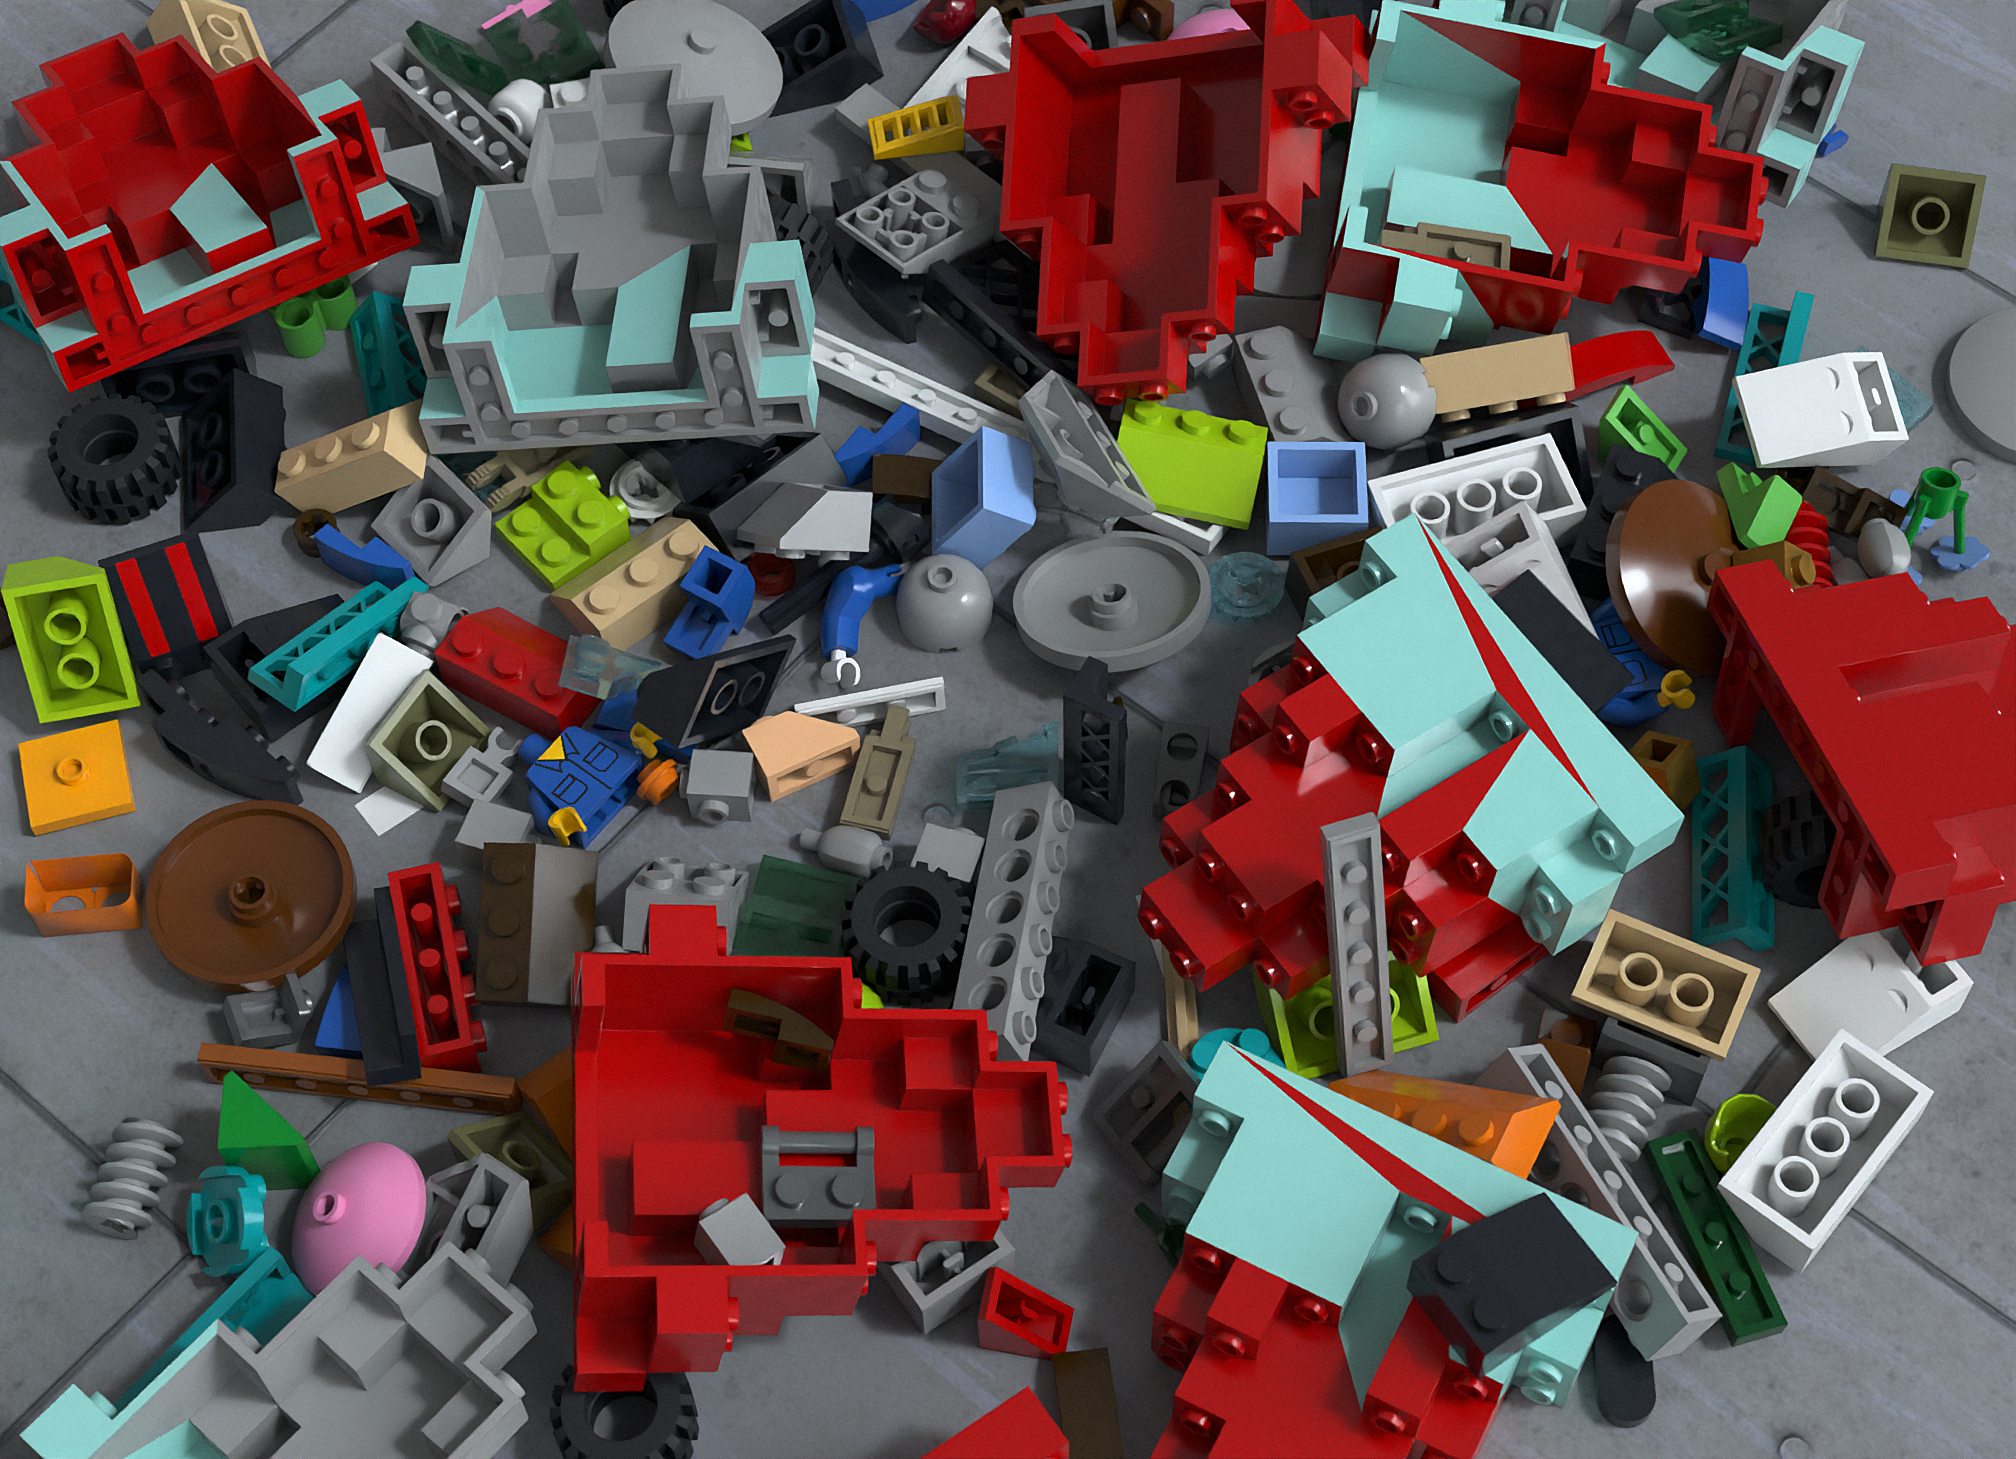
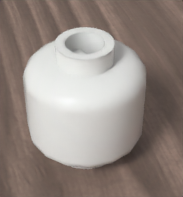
[487,79,554,145]

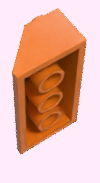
[1327,1069,1561,1180]

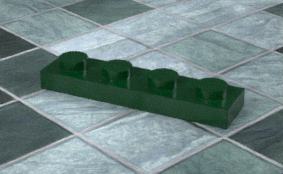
[1642,1128,1788,1347]

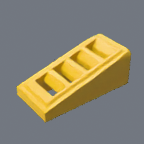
[867,95,965,160]

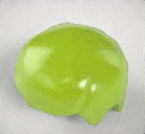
[1704,1093,1778,1176]

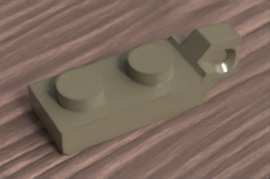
[1376,222,1511,271]
[840,705,916,841]

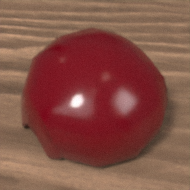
[913,0,977,45]

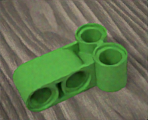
[265,275,359,358]

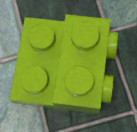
[494,460,631,592]

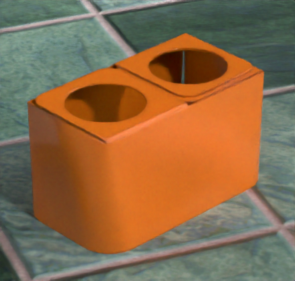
[24,853,143,937]

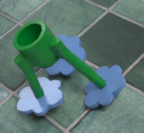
[1888,467,1990,584]

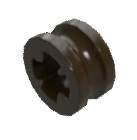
[293,509,340,558]

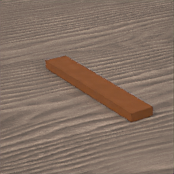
[197,1042,523,1116]

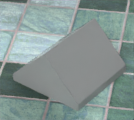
[379,142,459,256]
[371,451,492,587]

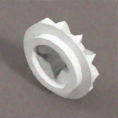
[610,459,681,524]

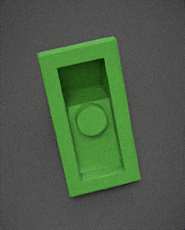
[1598,384,1688,473]
[1716,462,1802,549]

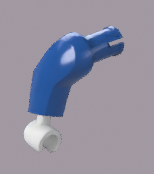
[819,564,905,688]

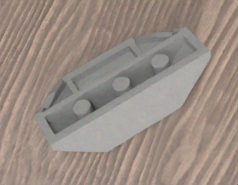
[1018,370,1157,518]
[396,1153,534,1288]

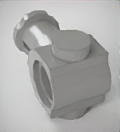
[400,591,470,672]

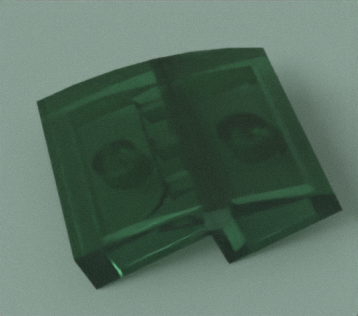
[484,0,606,93]
[1653,0,1783,63]
[405,20,510,97]
[732,854,860,957]

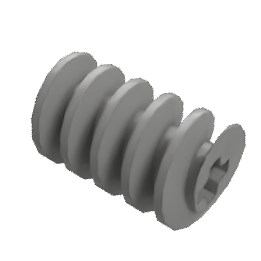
[1586,1056,1672,1176]
[81,1117,184,1240]

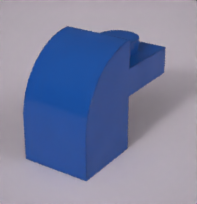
[663,545,755,661]

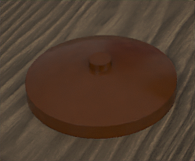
[1605,479,1748,677]
[145,800,357,993]

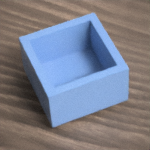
[932,426,1036,570]
[1265,442,1368,555]

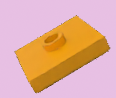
[18,719,136,836]

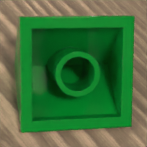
[217,1070,321,1191]

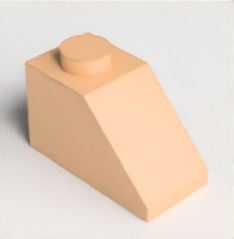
[742,710,861,802]

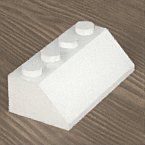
[1367,433,1587,548]
[1717,1028,1934,1274]

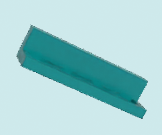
[349,291,448,458]
[1714,291,1815,470]
[247,576,429,712]
[1692,745,1775,952]
[113,1245,316,1413]

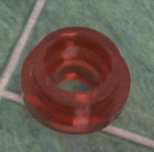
[747,552,796,597]

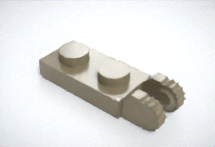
[465,445,596,513]

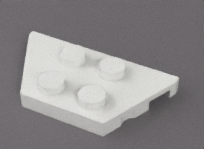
[904,7,1012,138]

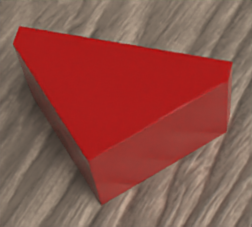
[977,1266,1074,1361]

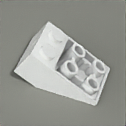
[1732,352,1909,468]
[1444,500,1599,639]
[1767,927,1974,1062]

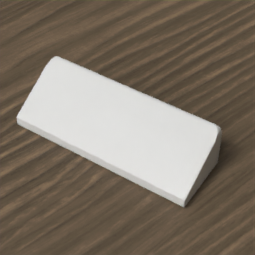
[306,633,433,793]
[793,676,946,728]

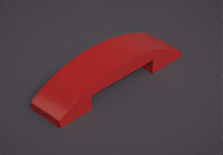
[1495,330,1675,415]

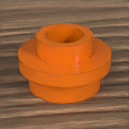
[636,759,681,805]

